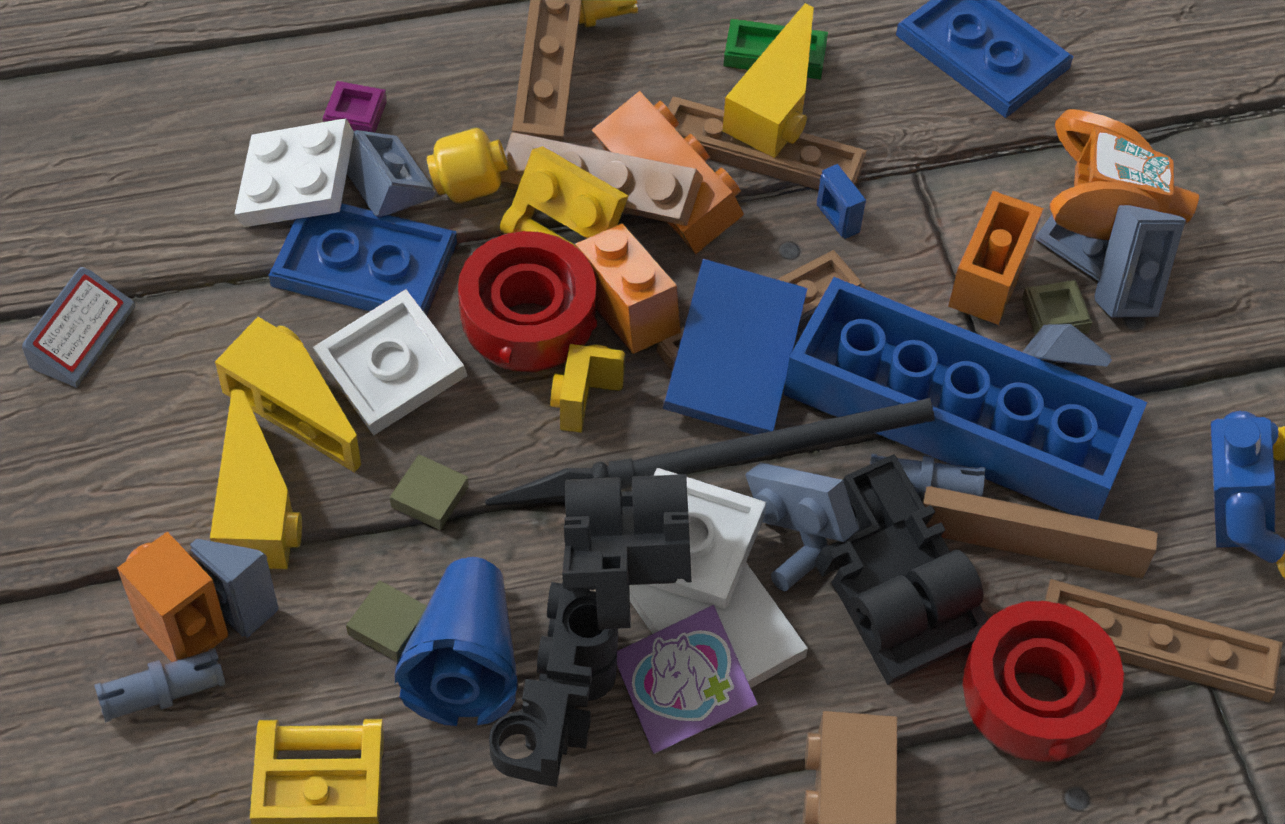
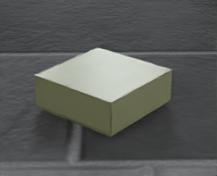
[1022,280,1092,335]
[390,454,469,530]
[346,580,427,662]

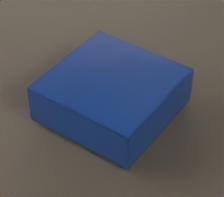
[816,164,866,239]

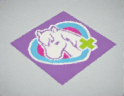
[617,605,758,754]

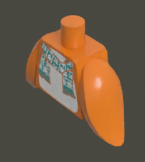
[1050,109,1199,240]

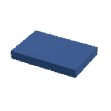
[896,0,1074,118]
[269,203,457,316]
[662,259,808,435]

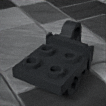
[815,454,989,685]
[562,474,692,630]
[489,581,618,787]

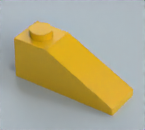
[722,3,814,158]
[215,317,361,473]
[210,390,302,569]

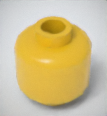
[427,128,508,203]

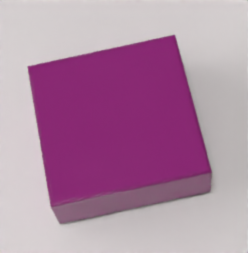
[322,81,387,133]

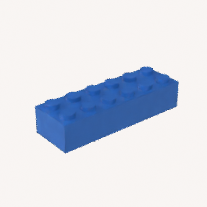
[784,277,1148,520]

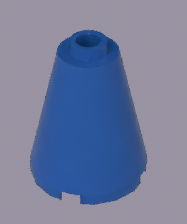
[394,557,518,726]

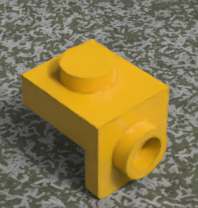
[550,344,625,433]

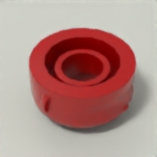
[458,231,597,372]
[962,601,1124,762]

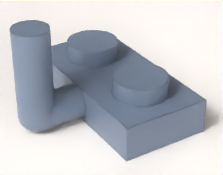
[745,462,859,591]

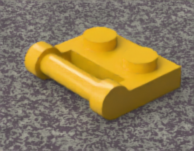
[500,146,629,247]
[250,719,384,824]

